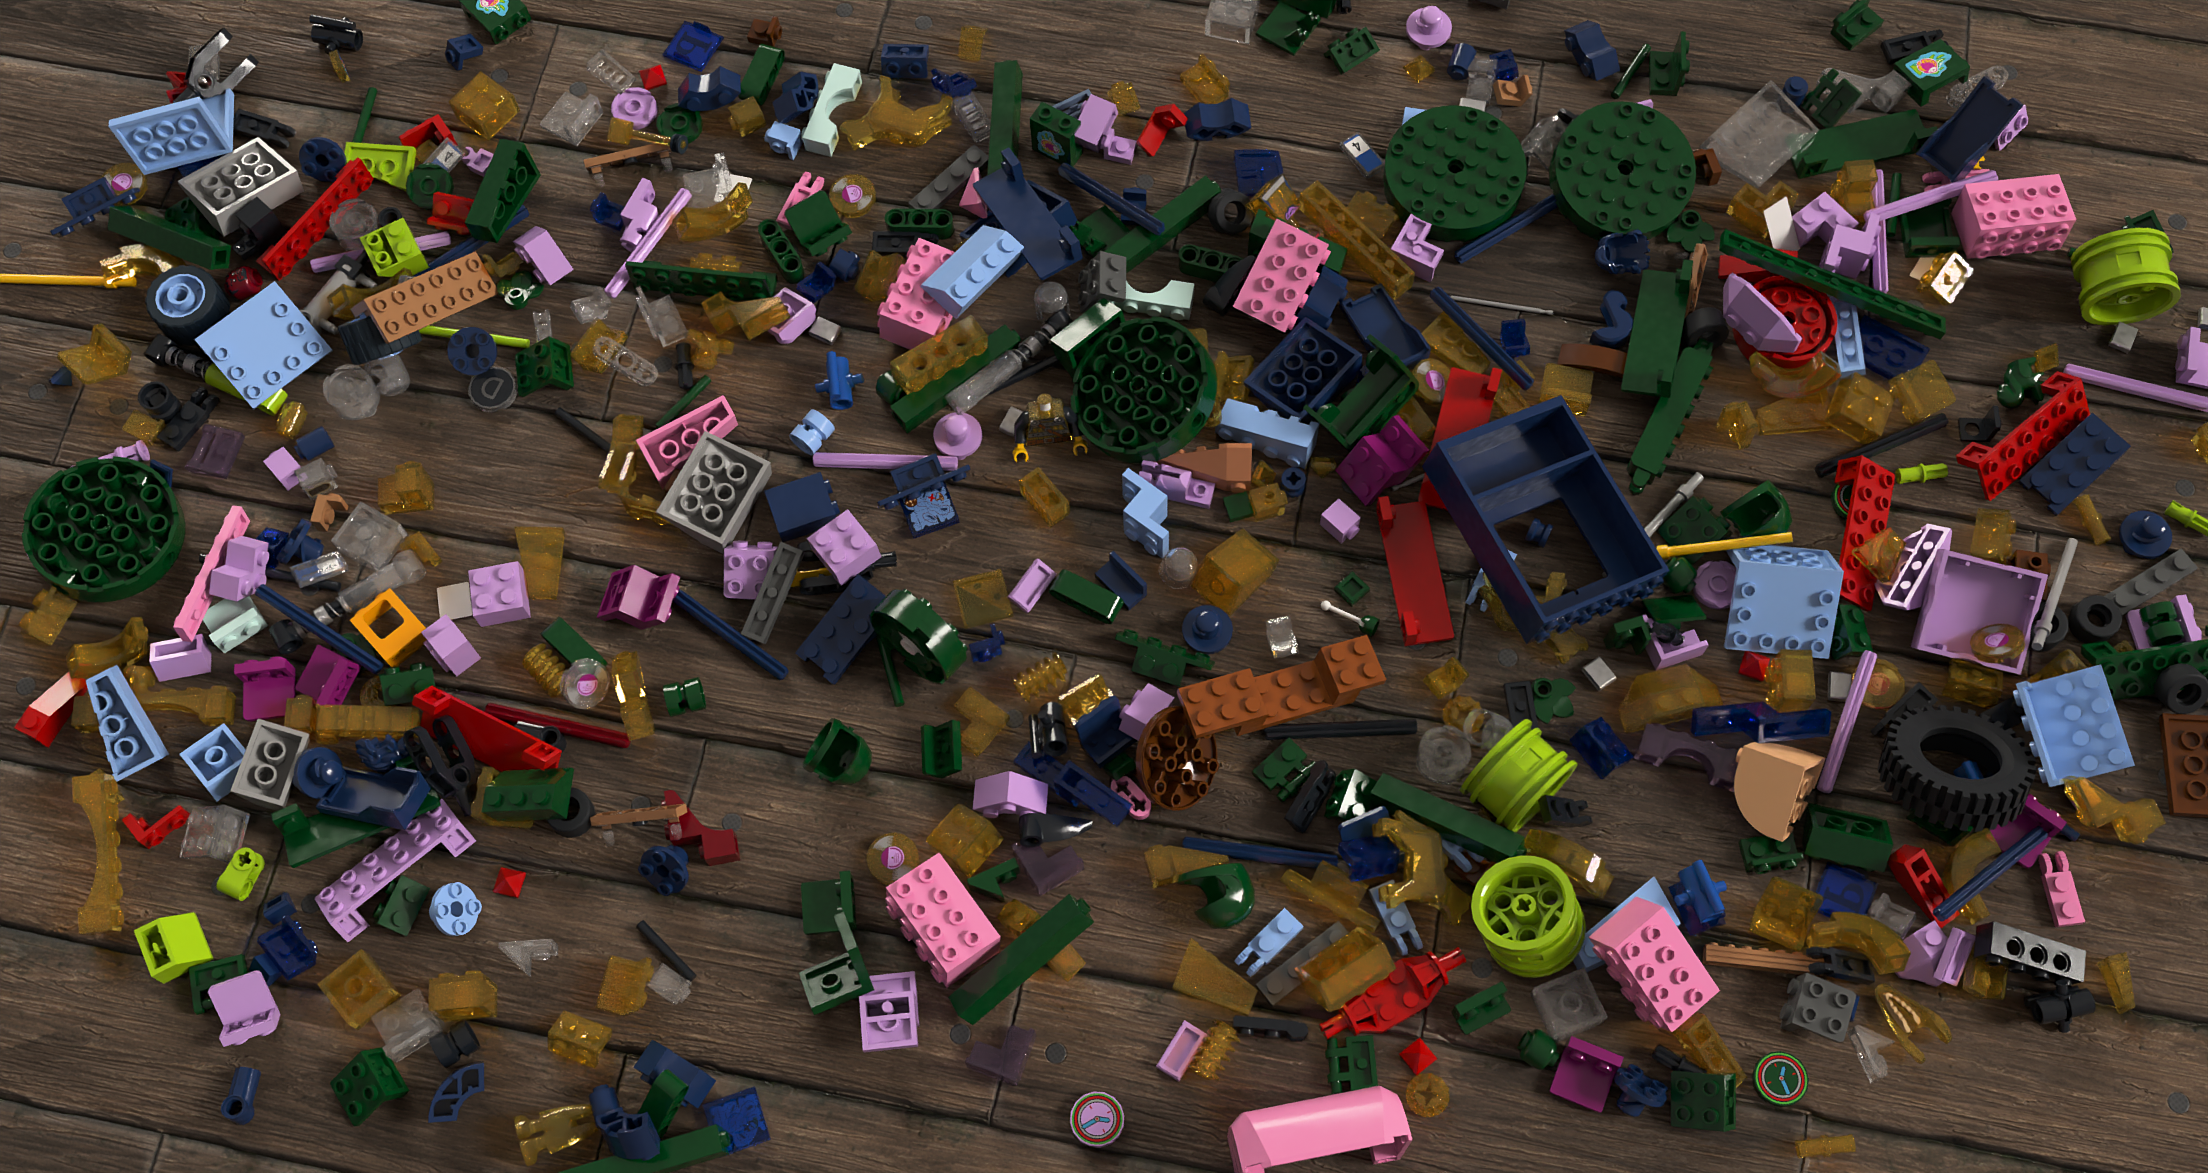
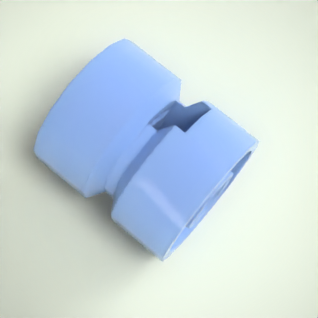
[789,409,835,456]

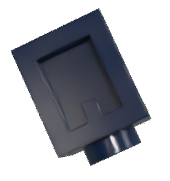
[445,34,484,71]
[1121,187,1147,226]

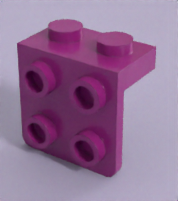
[234,657,296,721]
[1984,794,2067,868]

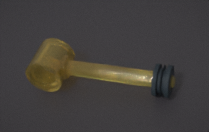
[606,117,688,154]

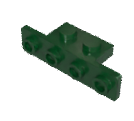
[1115,629,1215,686]

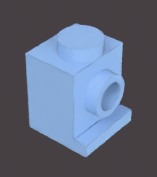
[764,121,803,160]

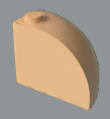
[1734,742,1825,842]

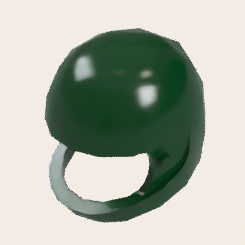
[1720,479,1792,546]
[803,718,872,785]
[1177,863,1255,929]

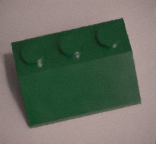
[1050,298,1125,378]
[481,768,574,822]
[1802,803,1893,872]

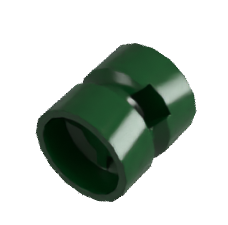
[2139,601,2184,647]
[663,677,706,717]

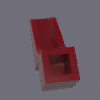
[661,790,740,866]

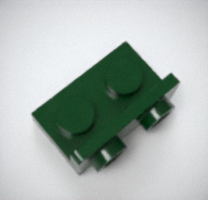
[1830,0,1884,50]
[1323,27,1380,75]
[1603,615,1652,655]
[1738,833,1804,875]
[1451,981,1511,1035]

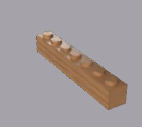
[1702,942,1824,977]

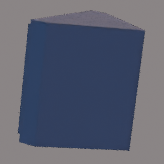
[263,892,297,925]
[249,952,287,987]

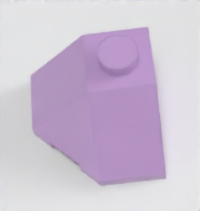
[1882,920,1948,987]

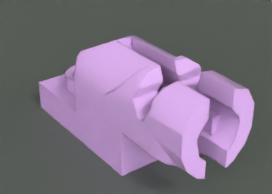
[620,178,660,252]
[1139,460,1215,509]

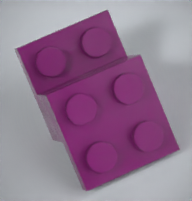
[1335,415,1430,506]
[596,565,680,630]

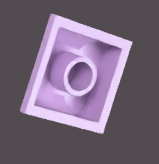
[751,287,816,344]

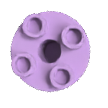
[1406,6,1452,50]
[933,412,983,460]

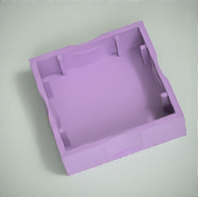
[1911,549,2048,675]

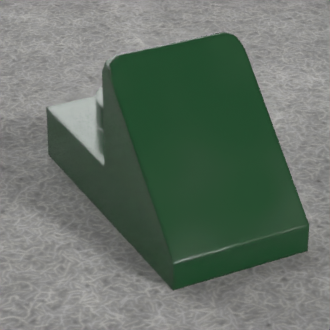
[967,857,1020,903]

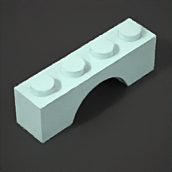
[801,63,862,157]
[1096,280,1194,320]

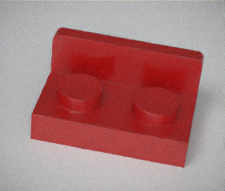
[427,192,474,235]

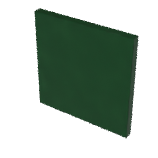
[1642,595,1706,630]

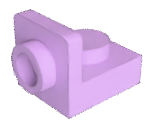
[1101,128,1137,165]

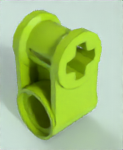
[216,847,265,901]

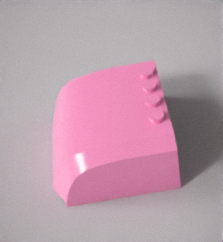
[1227,1086,1412,1173]

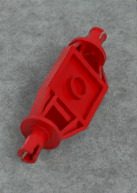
[1319,947,1466,1040]

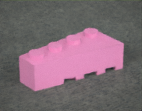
[636,395,738,490]

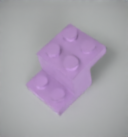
[1819,213,1882,279]
[859,971,919,1052]

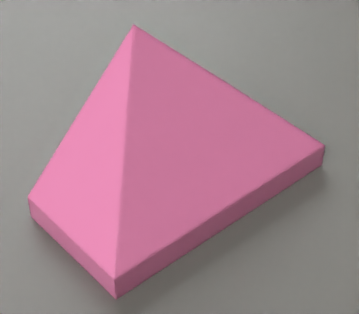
[959,167,987,218]

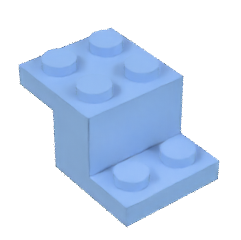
[1122,468,1169,559]

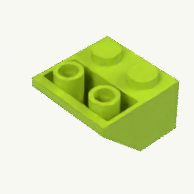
[360,218,429,278]
[134,912,214,984]

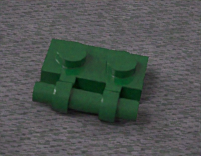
[1801,68,1862,129]
[1252,738,1316,803]
[1325,1035,1378,1095]

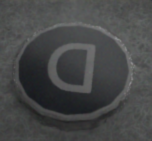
[468,366,518,413]

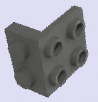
[1078,251,1126,313]
[1780,972,1856,1043]

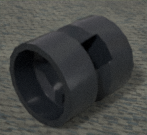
[138,381,182,424]
[429,1018,481,1069]

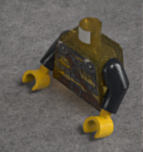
[1012,394,1088,462]

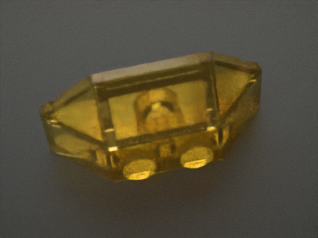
[1618,664,1725,733]

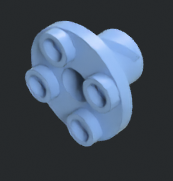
[429,882,482,936]

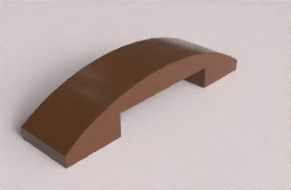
[1556,344,1628,378]

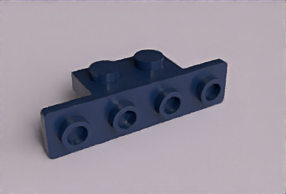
[50,177,141,237]
[877,453,970,511]

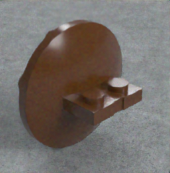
[1132,706,1219,811]

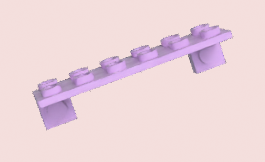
[315,799,476,942]

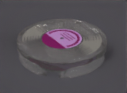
[560,658,610,709]

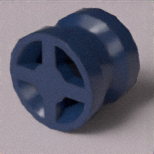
[1280,467,1306,498]
[1525,518,1553,548]

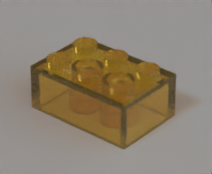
[1294,926,1396,1012]

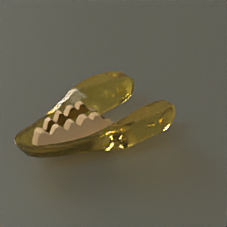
[1875,984,1952,1064]

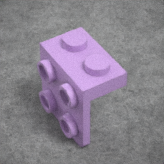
[2175,327,2208,389]
[724,540,778,599]
[2126,595,2202,650]
[208,971,281,1047]

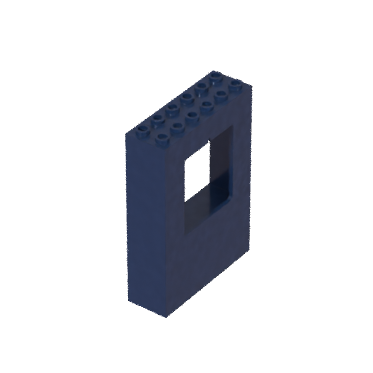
[1422,395,1670,644]

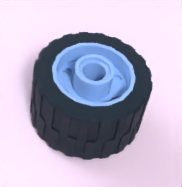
[145,265,231,346]
[337,314,422,365]

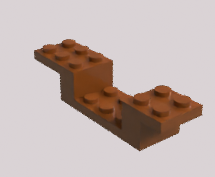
[1176,635,1386,739]

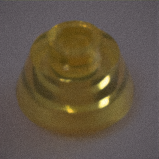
[123,665,157,691]

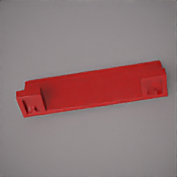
[256,157,374,281]
[1418,367,1502,510]
[1956,371,2090,501]
[1835,455,1895,612]
[1376,496,1454,646]
[412,686,562,772]

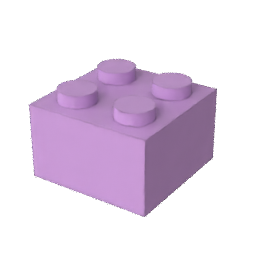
[807,509,881,586]
[468,561,531,627]

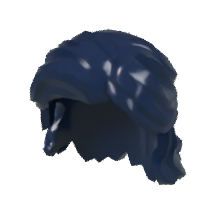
[1595,229,1650,274]
[355,734,419,772]

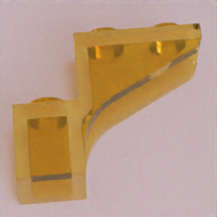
[701,291,791,340]
[599,414,643,494]
[612,651,655,741]
[2062,776,2166,838]
[996,898,1086,982]

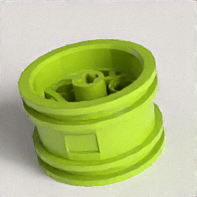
[2070,228,2181,325]
[1460,719,1578,833]
[1471,855,1586,978]

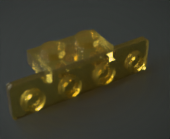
[1281,860,1381,933]

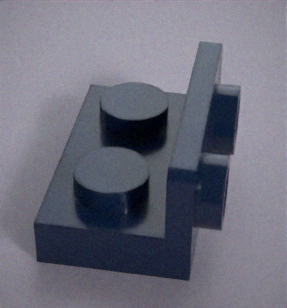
[881,44,929,78]

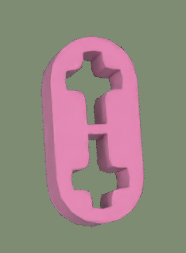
[1111,776,1151,820]

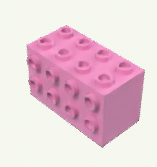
[1951,174,2076,259]
[1233,219,1331,332]
[877,238,955,358]
[885,853,1000,988]
[1588,896,1720,1032]

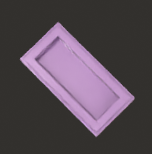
[1007,558,1057,613]
[1933,927,1976,986]
[1156,1020,1207,1082]

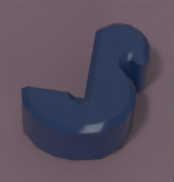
[1589,290,1633,349]

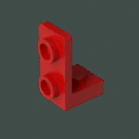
[1137,104,1188,157]
[398,114,458,148]
[122,805,191,849]

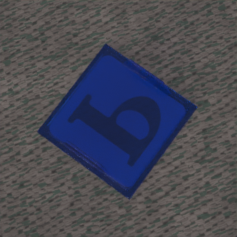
[662,21,724,72]
[1809,862,1878,931]

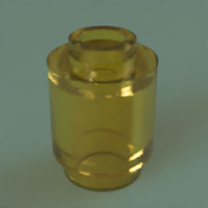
[275,401,308,439]

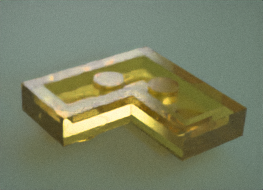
[1493,360,1535,417]
[954,686,1010,757]

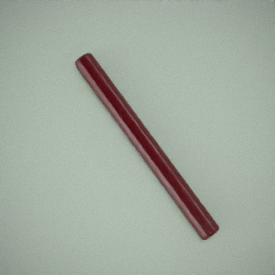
[484,703,632,748]

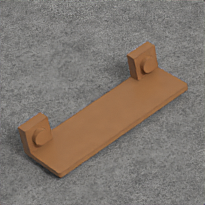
[351,251,498,344]

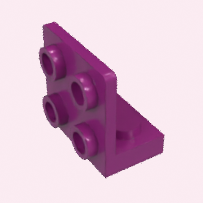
[295,645,361,711]
[1549,1036,1624,1113]

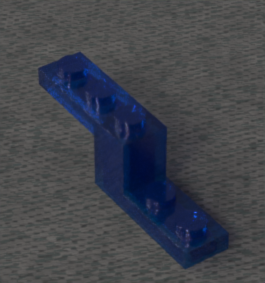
[1691,701,1832,743]
[1013,741,1133,828]

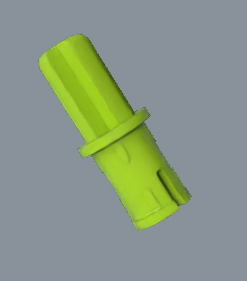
[1895,463,1948,484]
[2164,500,2208,536]

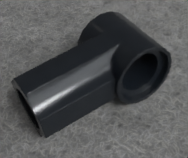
[514,721,567,752]

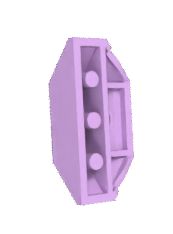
[1723,273,1802,353]
[1875,524,1952,611]

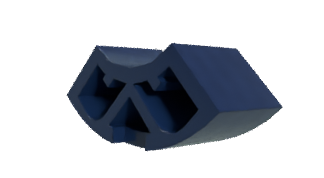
[1564,20,1620,81]
[678,66,741,111]
[772,72,819,123]
[1184,98,1251,141]
[1295,266,1348,330]
[633,1040,716,1109]
[428,1061,484,1123]
[596,1107,660,1161]

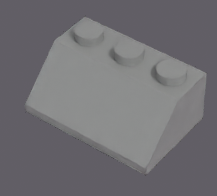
[230,719,310,811]

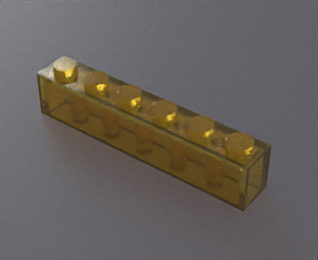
[1299,180,1415,300]

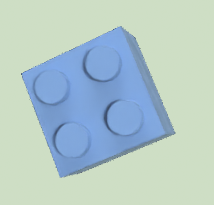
[180,723,246,802]

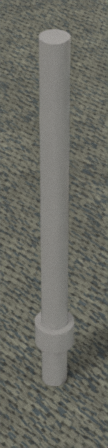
[1602,472,1704,578]
[2032,538,2078,650]

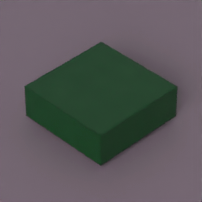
[1223,491,1254,523]
[1334,571,1370,607]
[1103,753,1136,781]

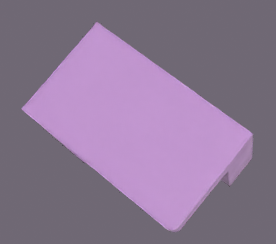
[1388,214,1444,282]
[1642,614,1708,670]

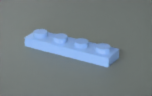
[1829,296,1866,378]

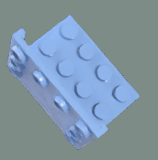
[109,88,234,175]
[195,281,333,409]
[1724,545,1844,659]
[2013,664,2135,787]

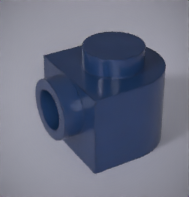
[829,248,860,282]

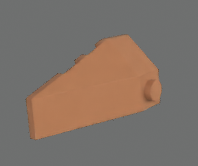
[1154,443,1252,493]

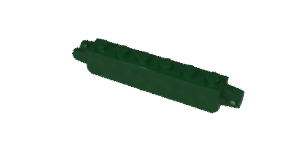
[1626,338,1714,495]

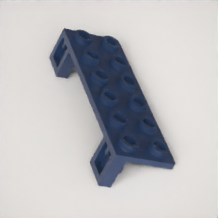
[973,147,1083,280]

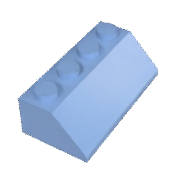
[920,225,1024,319]

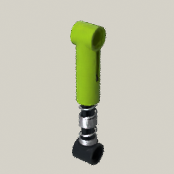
[144,334,288,416]

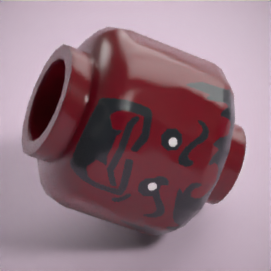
[224,266,263,300]

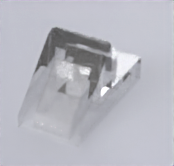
[1466,58,1497,104]
[499,939,558,977]
[1847,1025,1895,1083]

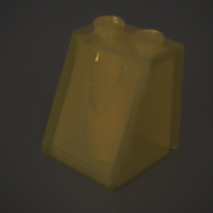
[1191,528,1279,617]

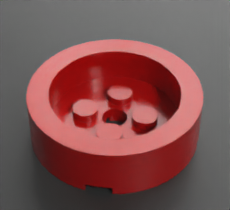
[1733,275,1837,374]

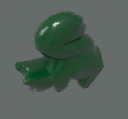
[1997,357,2045,408]

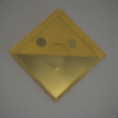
[953,569,1014,629]

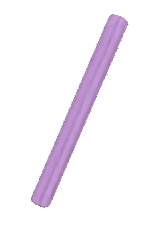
[1869,169,1888,294]
[1863,170,1998,222]
[604,188,692,299]
[310,231,451,273]
[2063,364,2208,412]
[813,452,958,471]
[1817,650,1877,793]

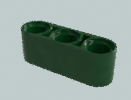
[738,44,785,106]
[885,208,954,240]
[758,219,805,284]
[1179,244,1242,282]
[1049,569,1124,625]
[540,616,608,676]
[637,1069,689,1139]

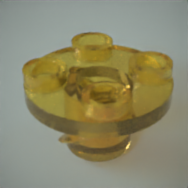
[686,329,735,370]

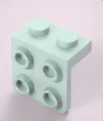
[203,596,268,654]

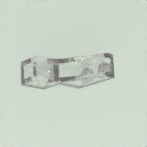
[1816,68,1911,114]

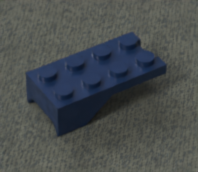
[1916,76,2023,183]
[1339,283,1431,370]
[2018,412,2131,516]
[796,574,886,685]
[316,766,431,830]

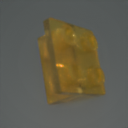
[18,586,78,646]

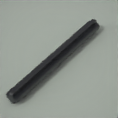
[1815,413,1949,478]
[1264,719,1418,740]

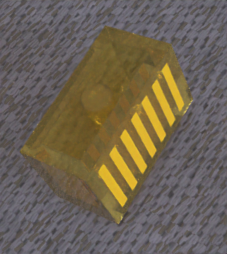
[1019,467,1070,528]

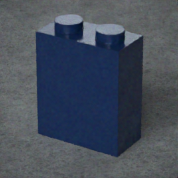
[765,472,840,543]

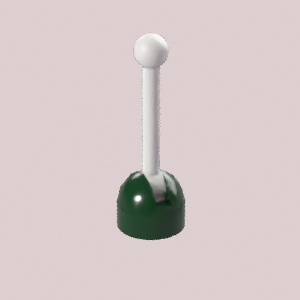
[1321,601,1380,637]

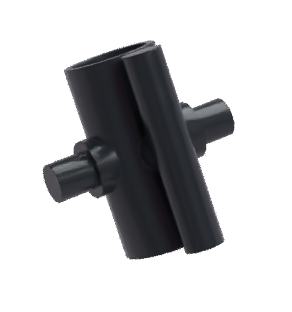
[309,14,363,55]
[1028,702,1069,759]
[2024,980,2096,1033]

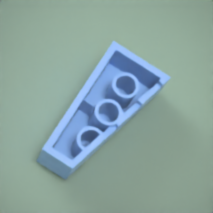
[1215,398,1319,469]
[85,665,169,783]
[1573,877,1681,975]

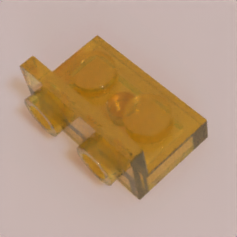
[1180,54,1230,104]
[1342,190,1400,240]
[854,250,904,302]
[1916,251,1974,306]
[1715,401,1758,450]
[1970,508,2016,565]
[1942,658,2003,709]
[1963,942,2008,999]

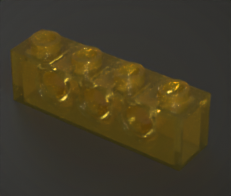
[890,314,988,395]

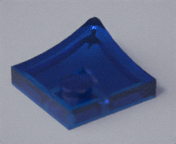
[1234,149,1286,197]

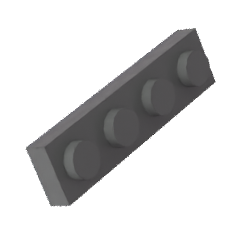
[908,145,989,209]
[741,542,805,644]
[2104,548,2198,617]
[1255,921,1356,1007]

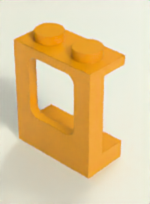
[350,588,427,667]

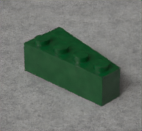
[465,139,541,243]
[1248,209,1348,275]

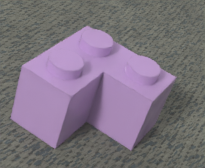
[1792,192,1859,248]
[513,226,574,286]
[209,536,269,602]
[421,614,481,677]
[973,771,1048,818]

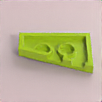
[344,142,417,192]

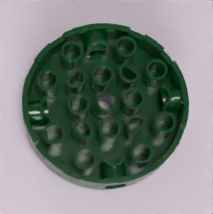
[1549,101,1696,240]
[1383,105,1527,242]
[1071,317,1217,464]
[22,456,185,602]

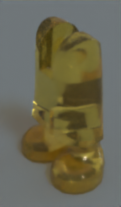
[514,1104,598,1166]

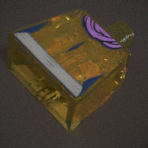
[1245,173,1301,229]

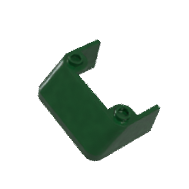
[1303,334,1419,452]

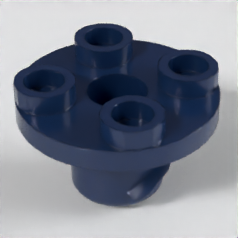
[299,137,347,182]
[447,327,497,375]
[2119,511,2172,559]
[276,518,324,565]
[1182,605,1233,655]
[292,747,344,799]
[638,845,689,896]
[1614,1064,1668,1117]

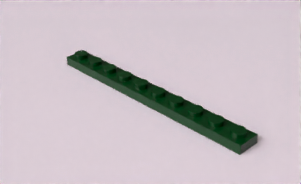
[1719,229,1946,340]

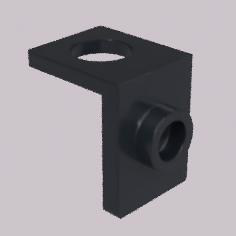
[1958,406,2001,442]

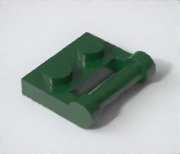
[189,954,247,1015]

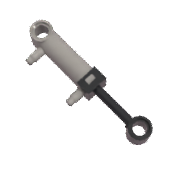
[299,207,408,335]

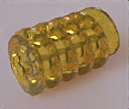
[522,643,578,698]
[1011,652,1068,703]
[1187,1019,1241,1081]

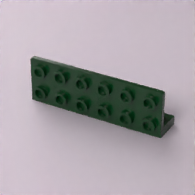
[1783,109,1938,179]
[625,260,778,304]
[1621,260,1693,398]
[2081,625,2208,701]
[271,756,441,868]

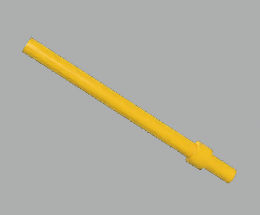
[0,274,137,289]
[1656,532,1793,560]

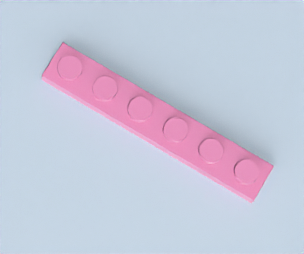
[173,506,250,642]

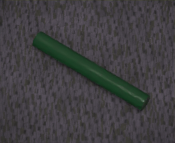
[1611,44,1651,99]
[352,87,378,143]
[1886,173,1902,237]
[655,375,712,429]
[876,636,905,707]

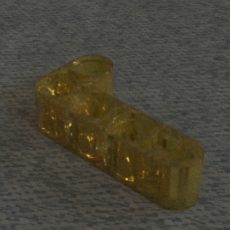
[315,705,421,745]

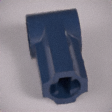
[221,1067,261,1125]

